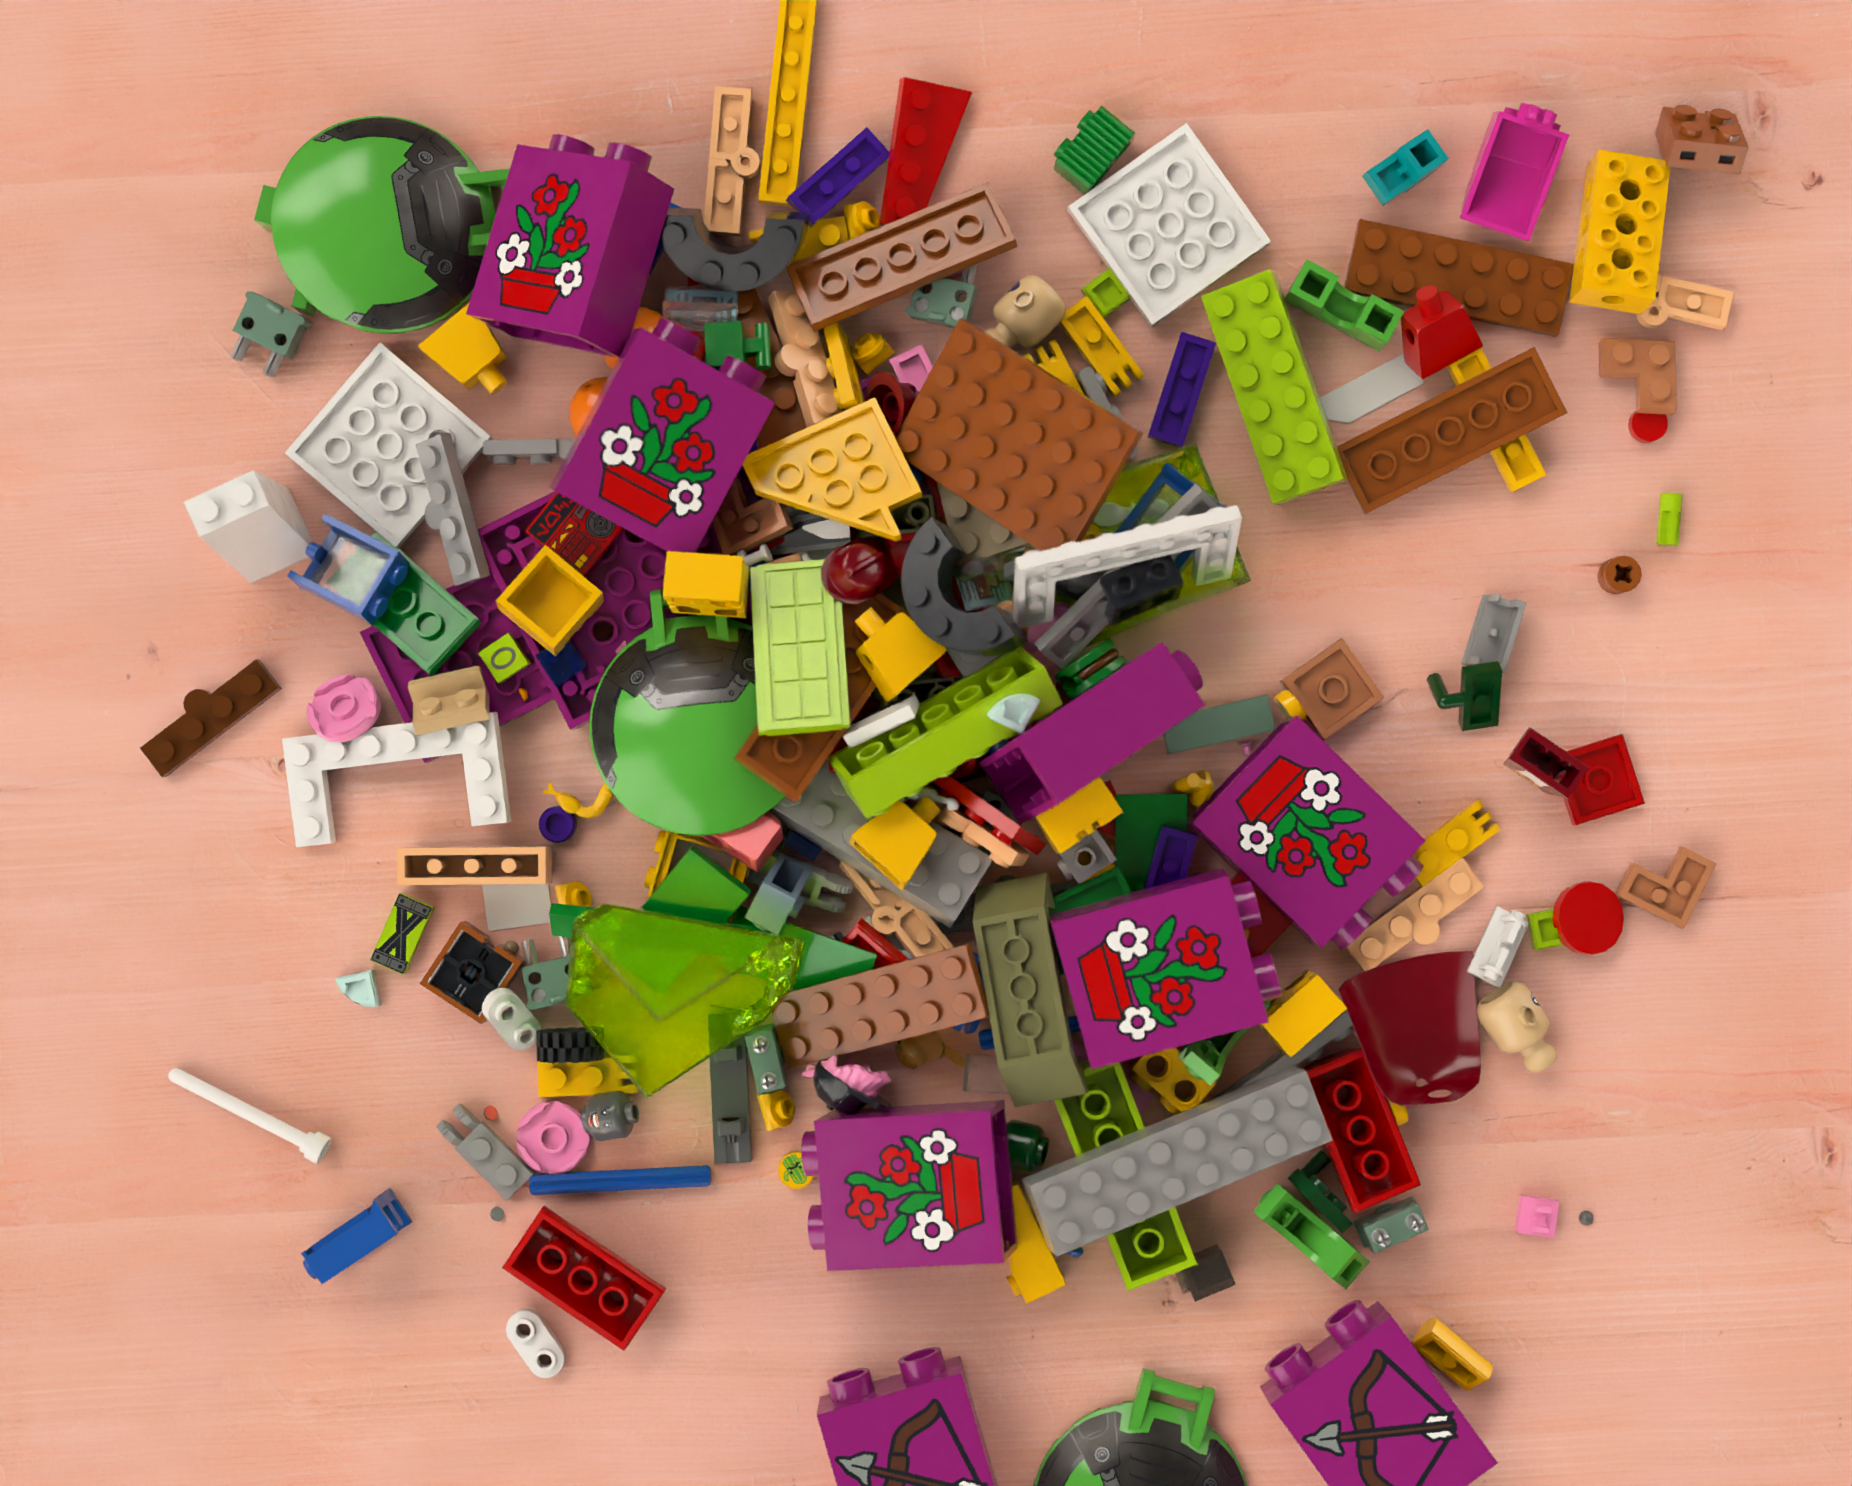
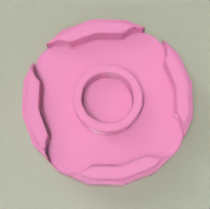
[307,674,381,742]
[517,1100,591,1174]

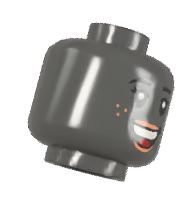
[581,1091,639,1141]

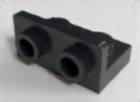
[1100,555,1184,626]

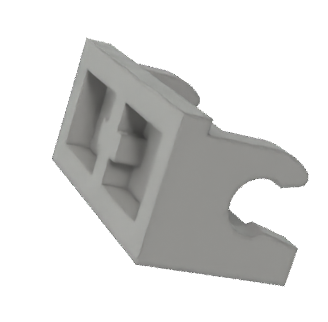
[1461,594,1527,673]

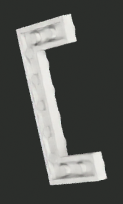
[1013,505,1242,628]
[282,712,511,848]

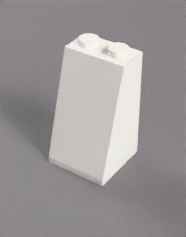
[184,470,313,583]

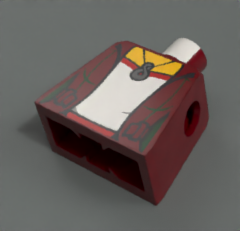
[1504,727,1589,798]

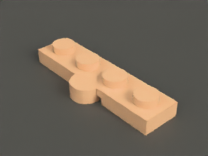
[704,86,761,237]
[1615,265,1734,330]
[768,290,842,428]
[907,785,1030,868]
[1346,858,1484,972]
[839,861,954,958]

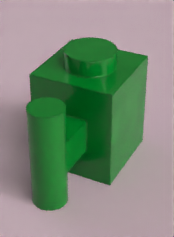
[704,321,771,370]

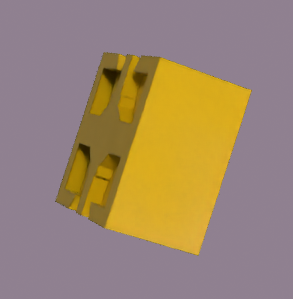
[496,545,604,657]
[663,551,750,618]
[1033,777,1123,854]
[1259,969,1347,1057]

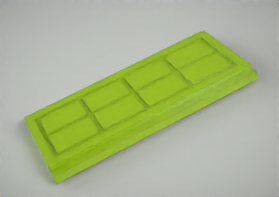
[750,559,850,736]

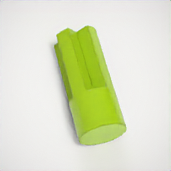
[1656,493,1683,547]

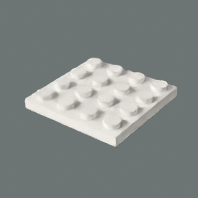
[1067,123,1271,327]
[285,343,493,548]

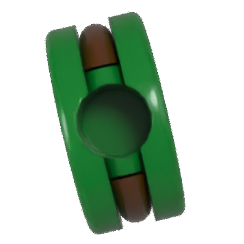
[1054,638,1127,701]

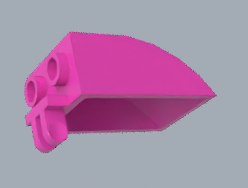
[1460,102,1570,241]

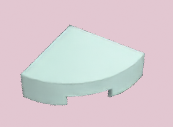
[987,694,1040,734]
[335,969,381,1007]

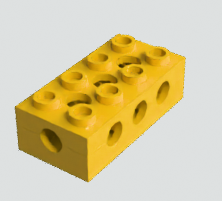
[1569,149,1671,314]

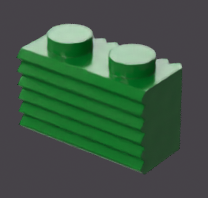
[1054,106,1135,195]

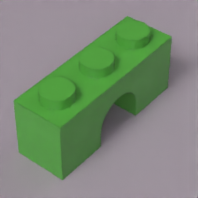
[1285,260,1404,351]

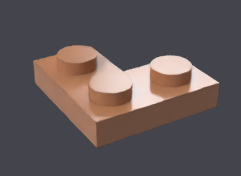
[1599,338,1677,415]
[712,477,793,556]
[1615,847,1717,929]

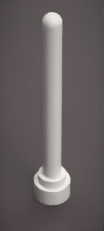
[168,1068,332,1164]

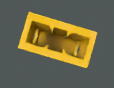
[418,303,508,395]
[854,607,947,703]
[849,796,940,890]

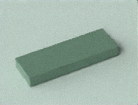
[1163,694,1276,754]

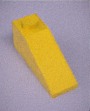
[1006,1179,1066,1304]

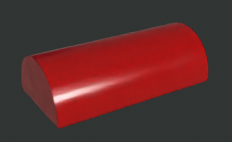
[1302,1047,1421,1214]
[502,1205,666,1351]

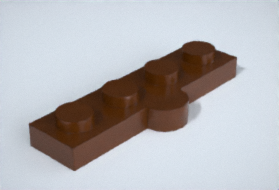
[140,659,282,777]

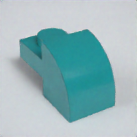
[1362,129,1449,206]

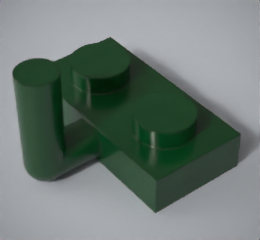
[1427,661,1502,731]
[1288,1150,1353,1234]

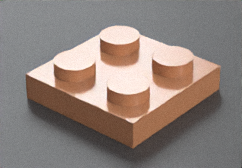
[1281,638,1384,740]

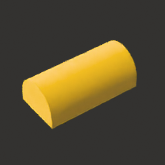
[1411,1317,1493,1391]

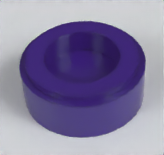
[539,806,577,843]

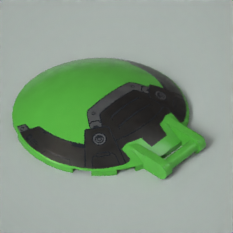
[271,116,510,334]
[590,589,786,836]
[1034,1368,1248,1486]

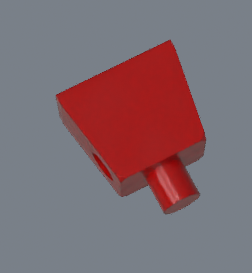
[1401,285,1483,380]

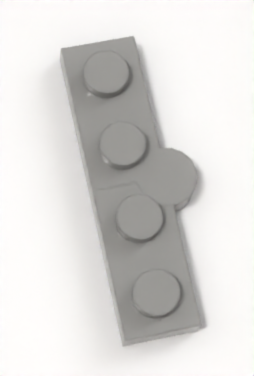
[415,433,490,586]

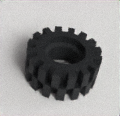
[536,1027,604,1063]

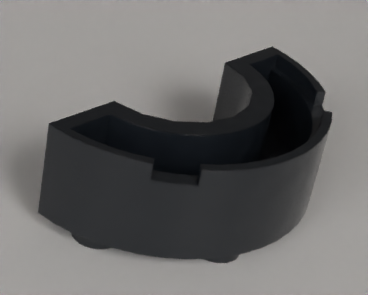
[660,208,810,292]
[901,517,1028,657]

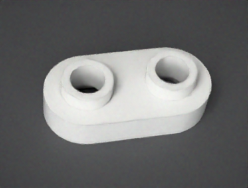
[482,988,541,1050]
[506,1308,566,1378]

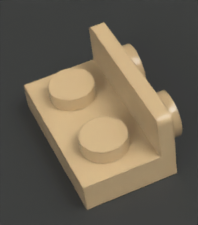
[408,666,489,736]

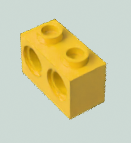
[1129,1047,1216,1115]

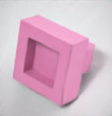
[1515,1194,1559,1238]

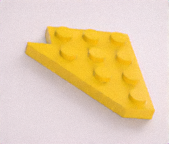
[742,397,922,541]

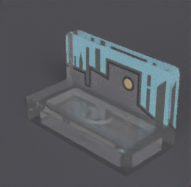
[662,286,739,331]
[954,551,1024,611]

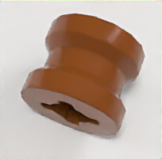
[1597,556,1642,594]

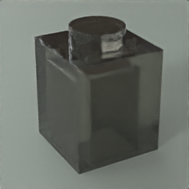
[1175,1244,1236,1302]

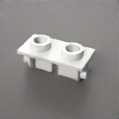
[1467,906,1529,988]

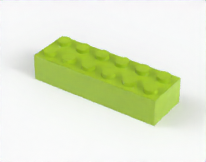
[1201,269,1348,505]
[827,647,1063,819]
[1054,1060,1197,1291]

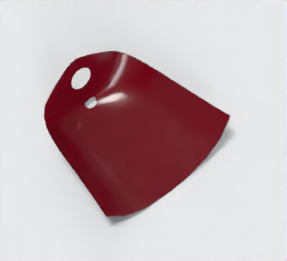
[1338,951,1481,1106]

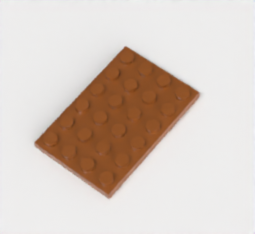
[896,318,1144,551]

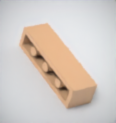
[397,846,552,885]

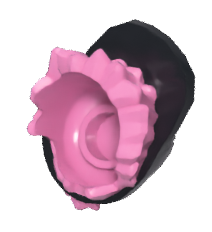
[802,1055,891,1114]

